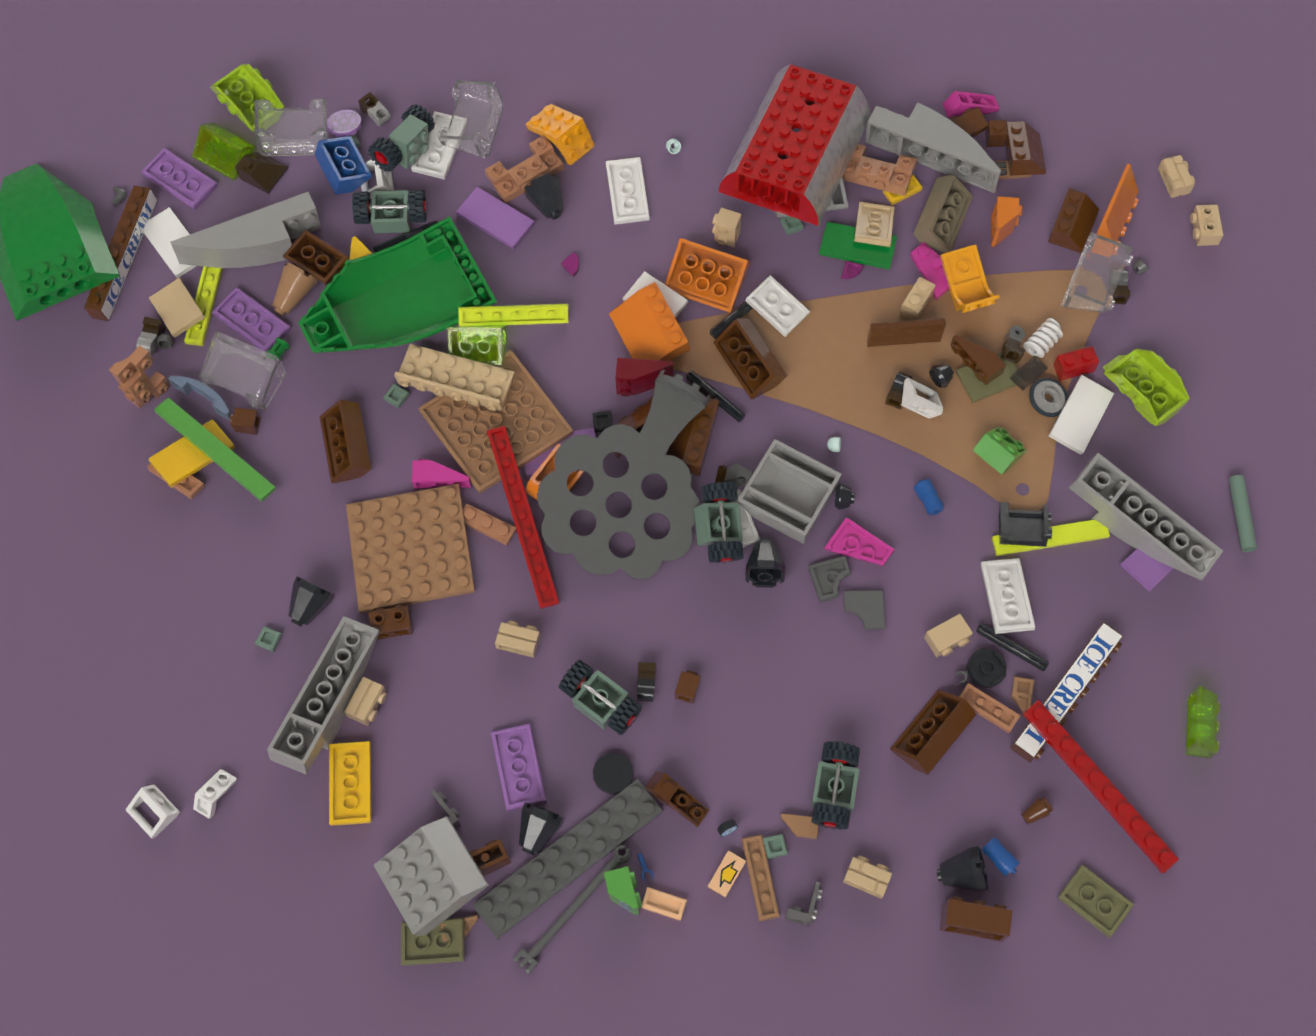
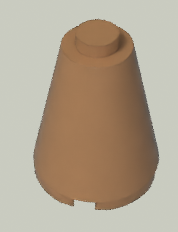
[272,263,318,316]

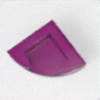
[561,252,579,277]
[841,260,864,279]

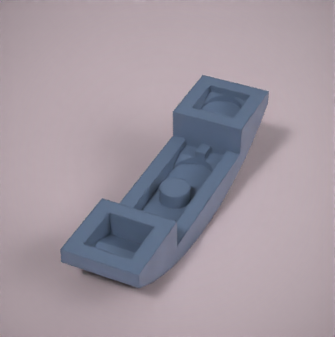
[168,376,231,421]

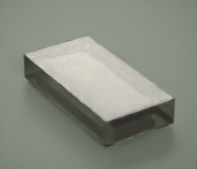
[1010,356,1048,391]

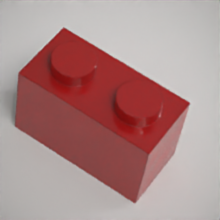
[1053,346,1099,381]

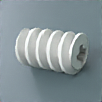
[1023,318,1063,358]

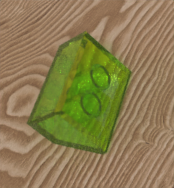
[192,123,255,180]
[447,325,508,365]
[1185,686,1220,759]

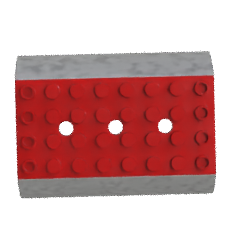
[719,64,870,226]

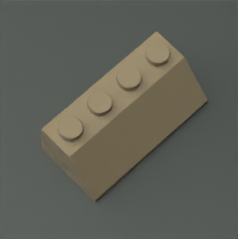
[913,174,973,253]

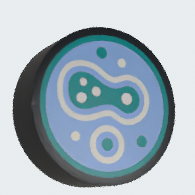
[717,819,738,837]

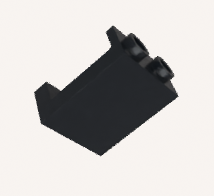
[999,502,1052,547]

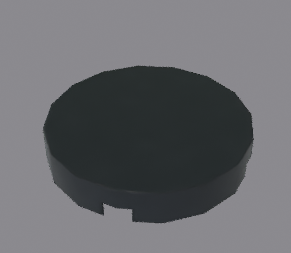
[967,648,1007,688]
[593,753,633,794]

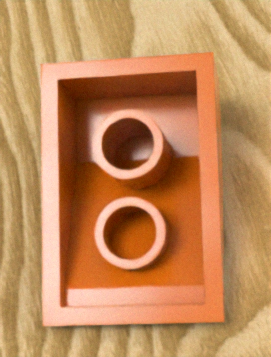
[525,443,584,500]

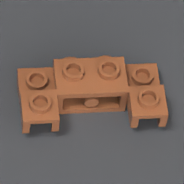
[485,135,564,204]
[842,144,917,196]
[109,345,170,409]

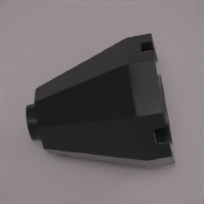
[524,173,563,220]
[745,538,785,588]
[288,576,335,627]
[519,802,565,855]
[937,846,988,891]

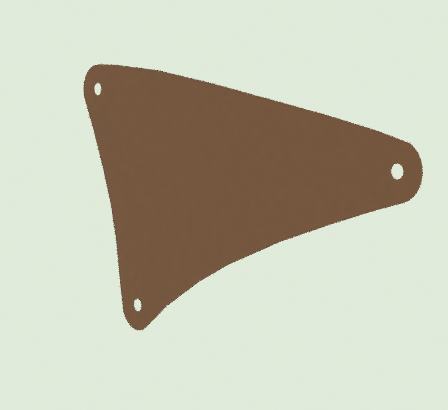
[670,270,1107,511]

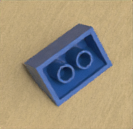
[315,136,372,195]

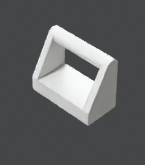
[361,160,394,198]
[901,378,943,419]
[126,784,180,839]

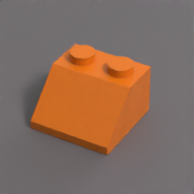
[991,196,1022,247]

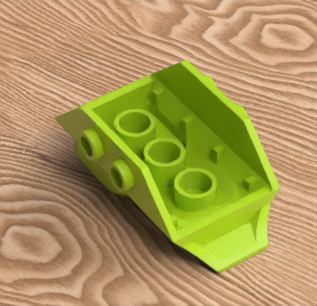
[210,64,284,133]
[1103,349,1190,426]

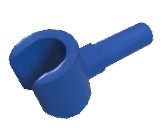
[637,853,654,882]

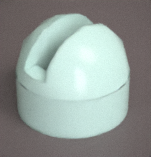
[666,138,681,154]
[827,437,841,452]

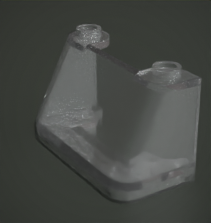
[438,80,504,158]
[255,98,329,156]
[1060,232,1133,313]
[198,332,287,410]

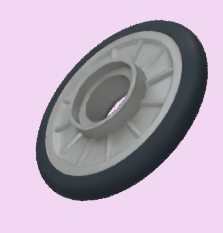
[1029,378,1068,417]

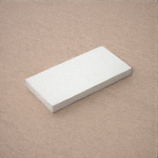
[411,111,468,180]
[606,157,650,225]
[143,207,196,278]
[1048,375,1114,455]
[980,558,1035,634]

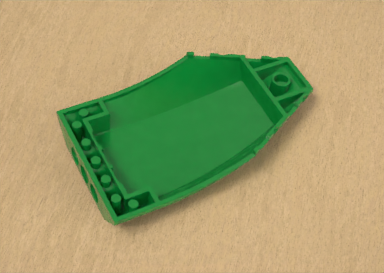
[0,163,120,321]
[298,216,497,353]

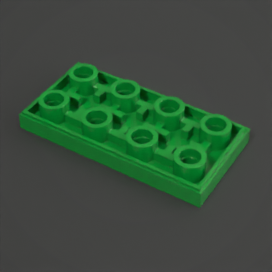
[819,221,897,270]

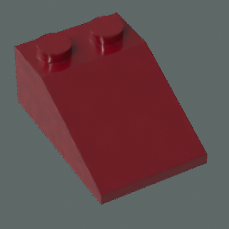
[615,358,674,397]

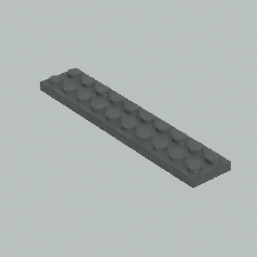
[472,779,663,940]

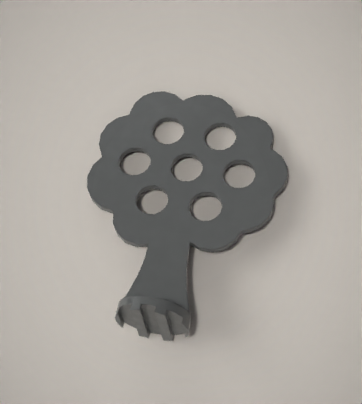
[537,370,711,580]

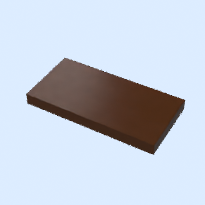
[867,318,946,347]

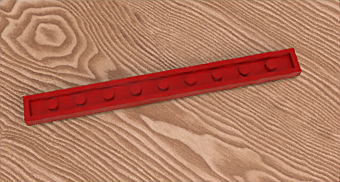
[487,426,559,610]
[1022,700,1179,873]

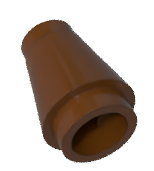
[1021,797,1053,824]

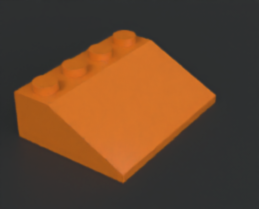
[1090,163,1139,257]
[665,238,751,313]
[609,282,690,361]

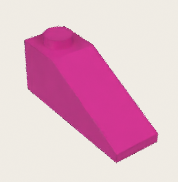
[942,91,1000,118]
[412,458,471,489]

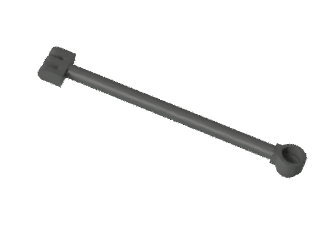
[513,845,630,975]

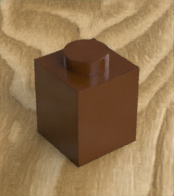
[985,120,1008,147]
[230,407,261,435]
[675,670,701,704]

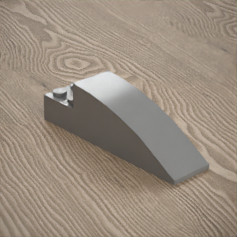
[865,102,1001,193]
[170,192,321,268]
[1069,453,1223,580]
[267,616,379,775]

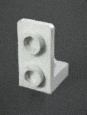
[193,769,236,819]

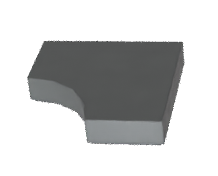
[808,556,851,603]
[843,591,885,630]

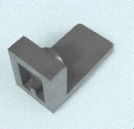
[430,789,461,828]
[785,882,823,926]

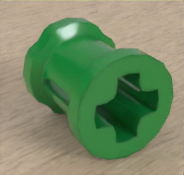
[266,338,290,362]

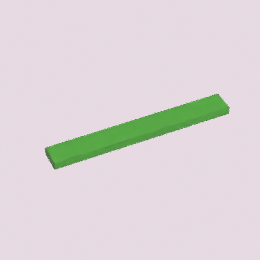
[154,398,276,502]

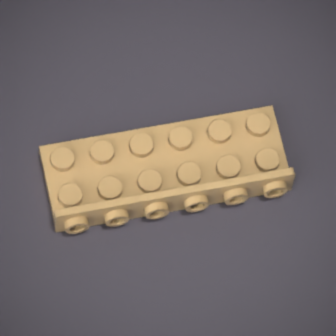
[394,344,515,411]

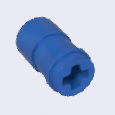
[913,479,945,516]
[981,837,1020,877]

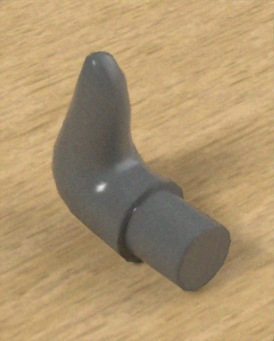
[110,187,127,207]

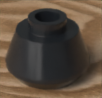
[929,364,954,388]
[835,484,855,510]

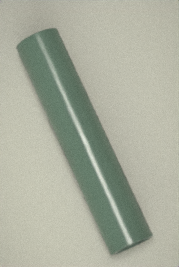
[1229,475,1258,552]

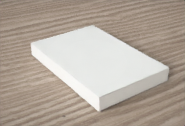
[622,271,688,318]
[745,275,810,337]

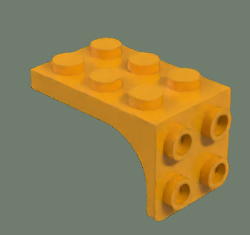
[526,104,594,165]
[940,244,1000,313]

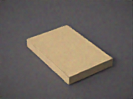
[854,202,895,247]
[149,278,205,338]

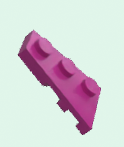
[910,242,949,301]
[824,517,894,566]

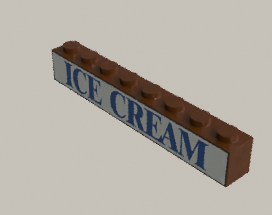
[84,185,157,321]
[1010,622,1123,763]

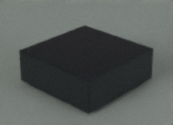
[592,411,613,432]

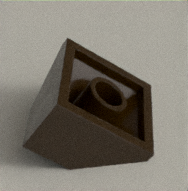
[235,151,288,194]

